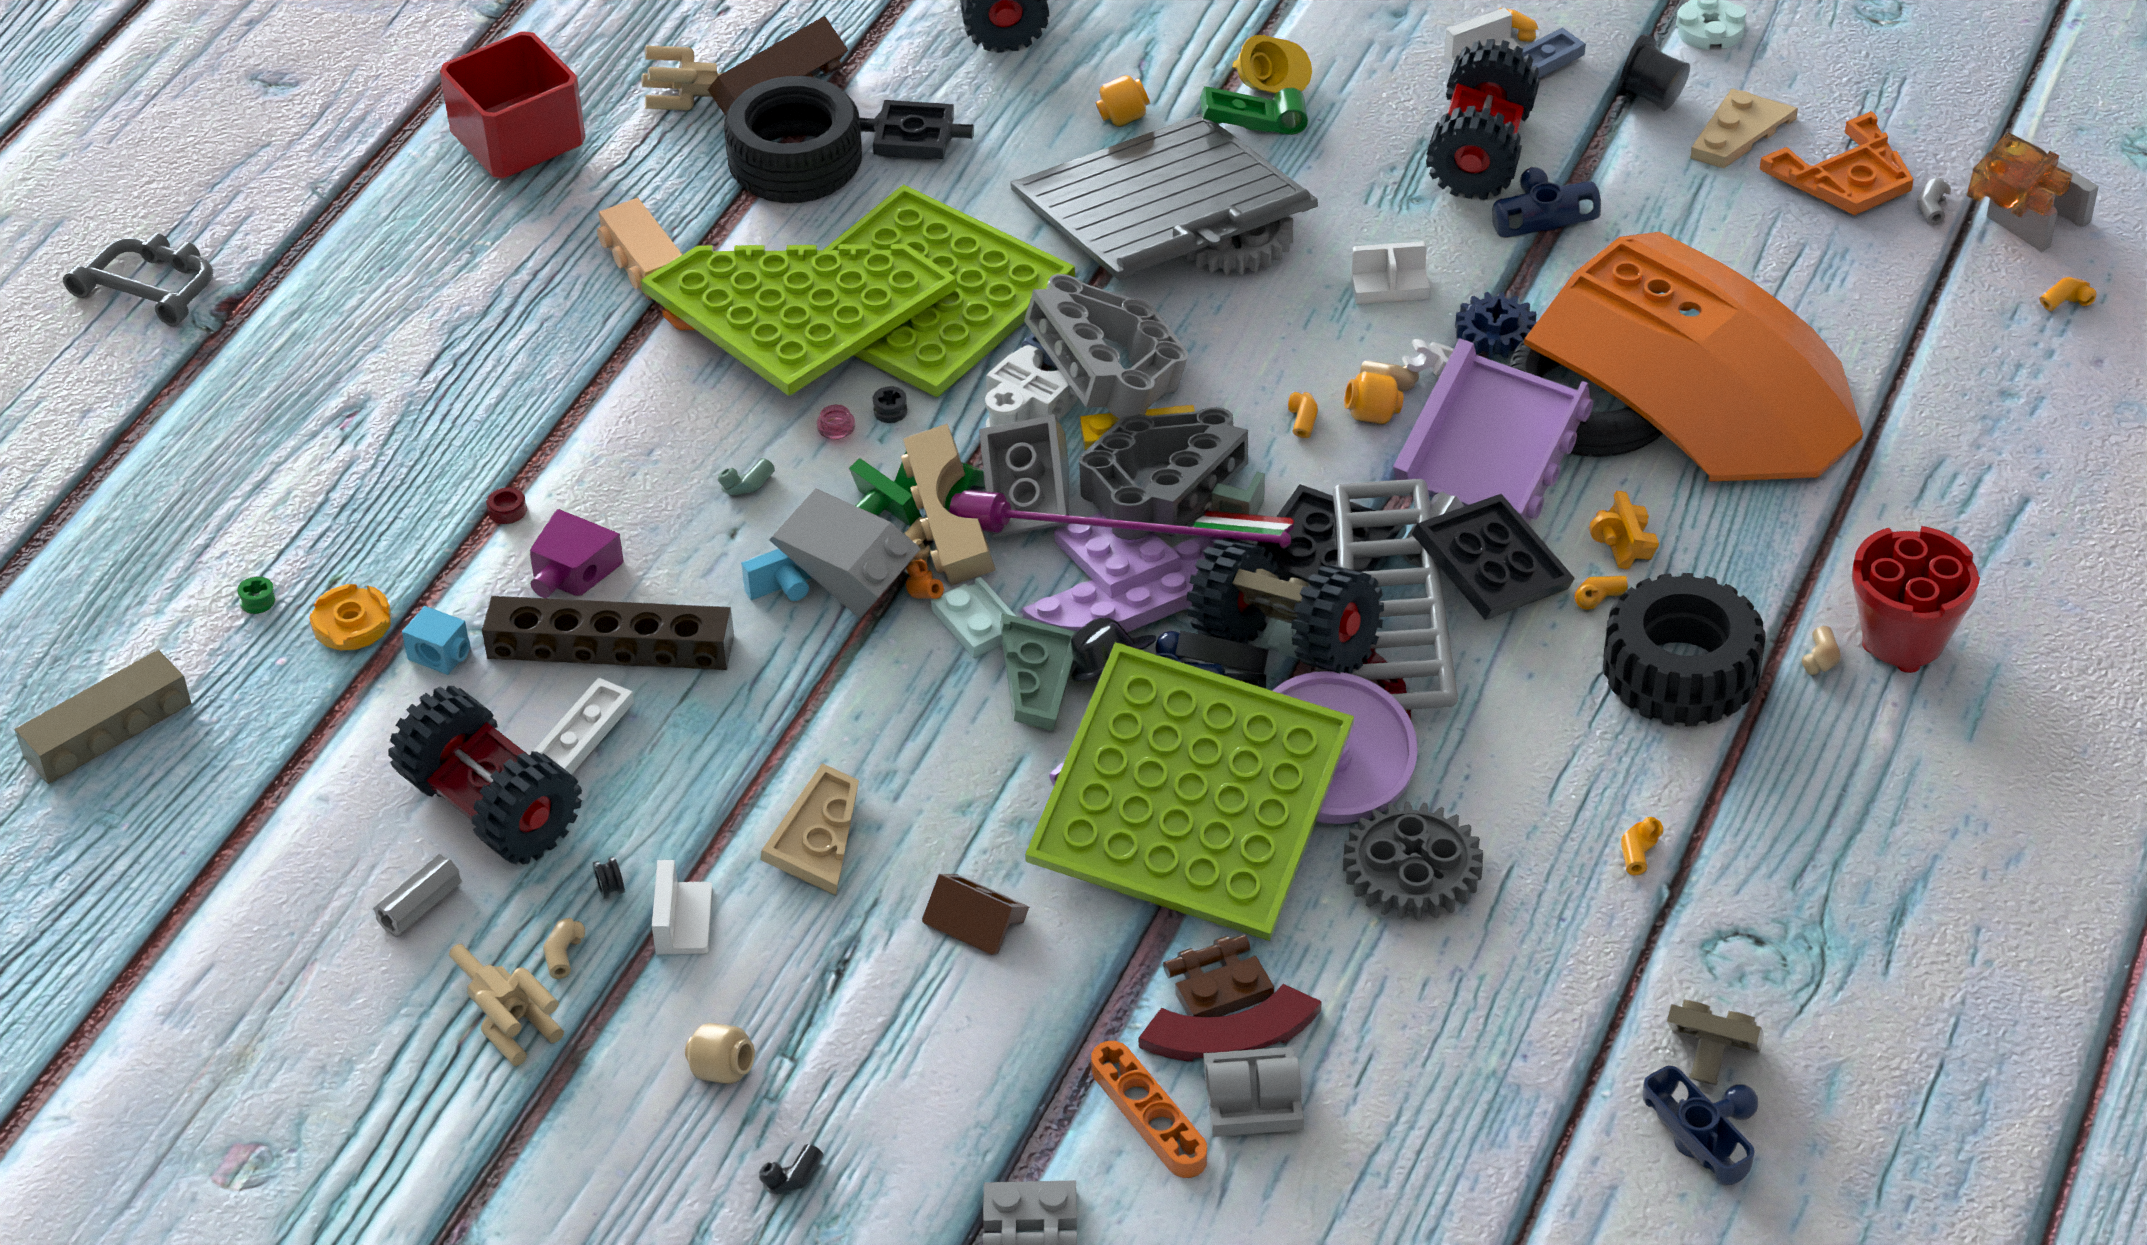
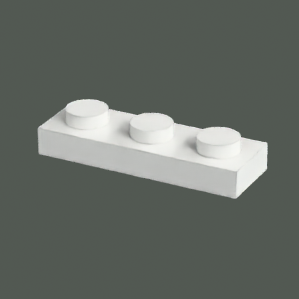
[534,677,634,775]

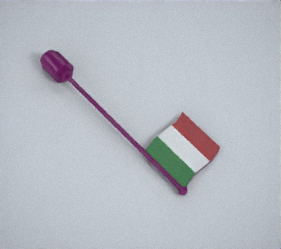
[949,490,1294,548]

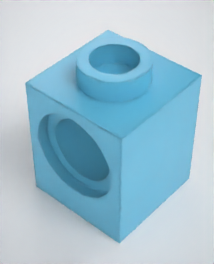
[402,606,471,675]

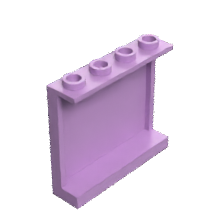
[1393,338,1593,525]

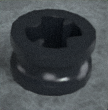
[872,386,907,423]
[593,856,625,899]

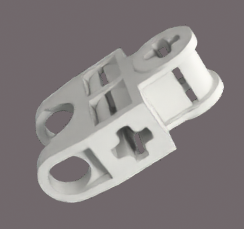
[985,345,1079,428]

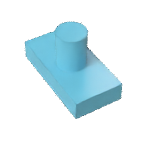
[741,549,812,601]

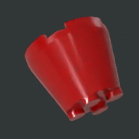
[1852,526,1980,673]

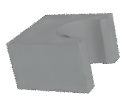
[1986,151,2099,252]

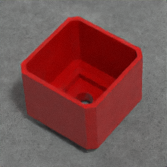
[440,31,586,180]

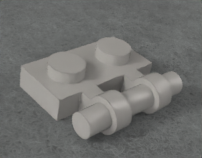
[983,1180,1077,1245]

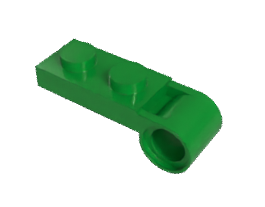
[1200,86,1308,135]

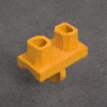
[1589,490,1659,569]

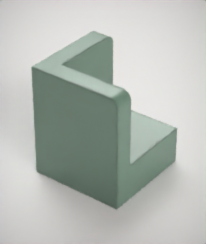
[1212,472,1265,515]

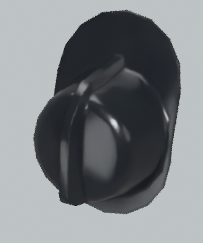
[1071,618,1157,682]

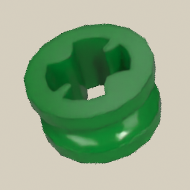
[237,576,275,614]

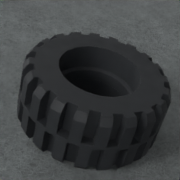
[1603,573,1766,727]

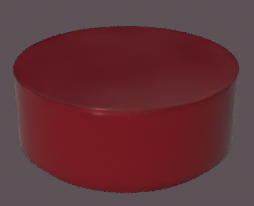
[486,487,527,524]

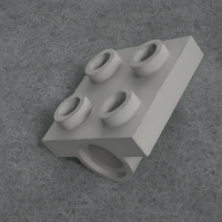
[1203,1047,1304,1137]

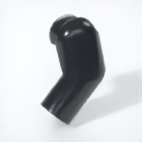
[759,1144,823,1195]

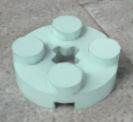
[1676,0,1746,50]

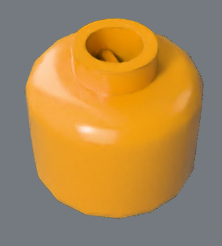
[1095,75,1150,127]
[1344,371,1404,425]

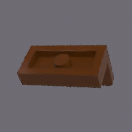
[922,874,1030,955]

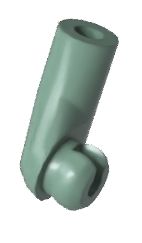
[718,458,775,496]

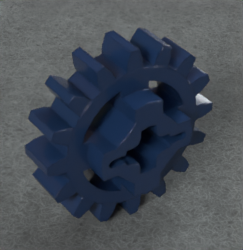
[1455,292,1537,359]

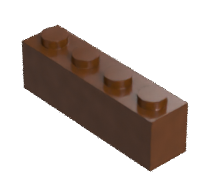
[708,16,848,116]

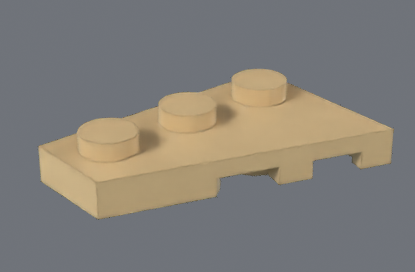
[1690,88,1798,168]
[760,763,859,895]

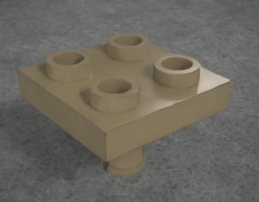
[1667,999,1764,1085]

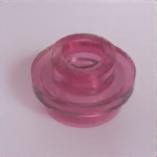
[817,404,855,439]

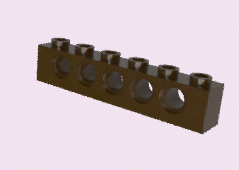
[482,596,734,670]

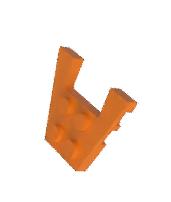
[1759,111,1914,215]

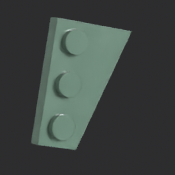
[1000,613,1077,731]

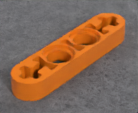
[1091,1041,1207,1178]

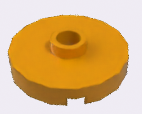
[309,584,392,650]

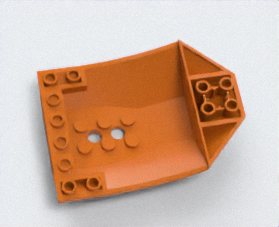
[1524,231,1863,482]

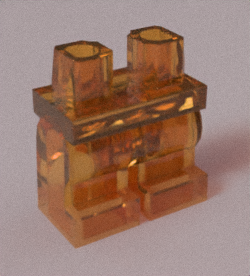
[1967,132,2073,218]

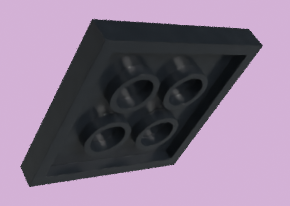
[1256,484,1406,583]
[1411,494,1575,620]

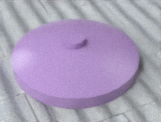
[1272,671,1418,824]

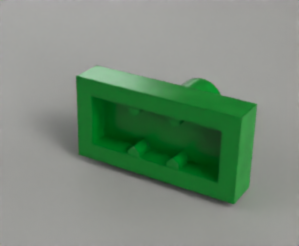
[849,458,922,527]

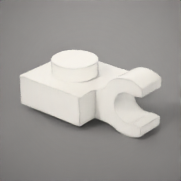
[1402,339,1454,377]

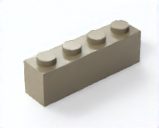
[14,649,191,784]

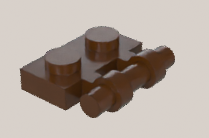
[1163,935,1274,1017]

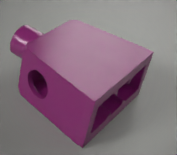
[530,509,624,598]

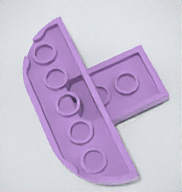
[1022,512,1241,632]

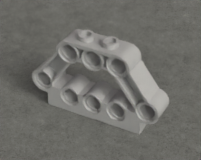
[1024,274,1189,419]

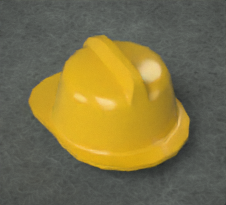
[1232,35,1312,93]

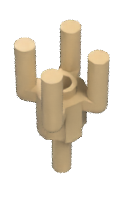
[641,45,722,111]
[449,944,564,1066]

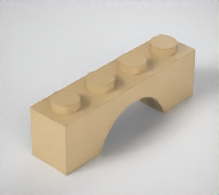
[901,424,996,586]

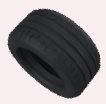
[724,76,862,203]

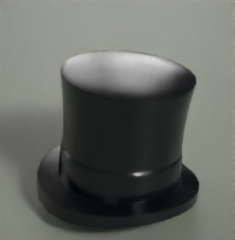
[1616,34,1690,111]

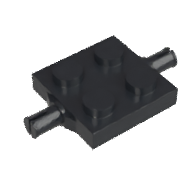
[859,100,974,159]

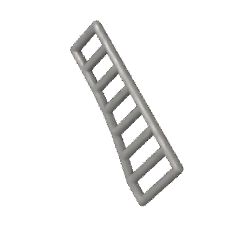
[1315,479,1458,710]

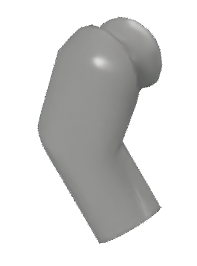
[1917,178,1951,225]

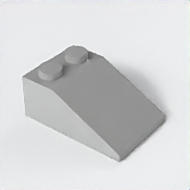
[979,414,1069,538]
[769,488,921,619]

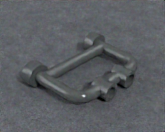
[63,233,213,326]

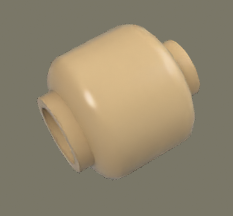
[685,1023,755,1084]

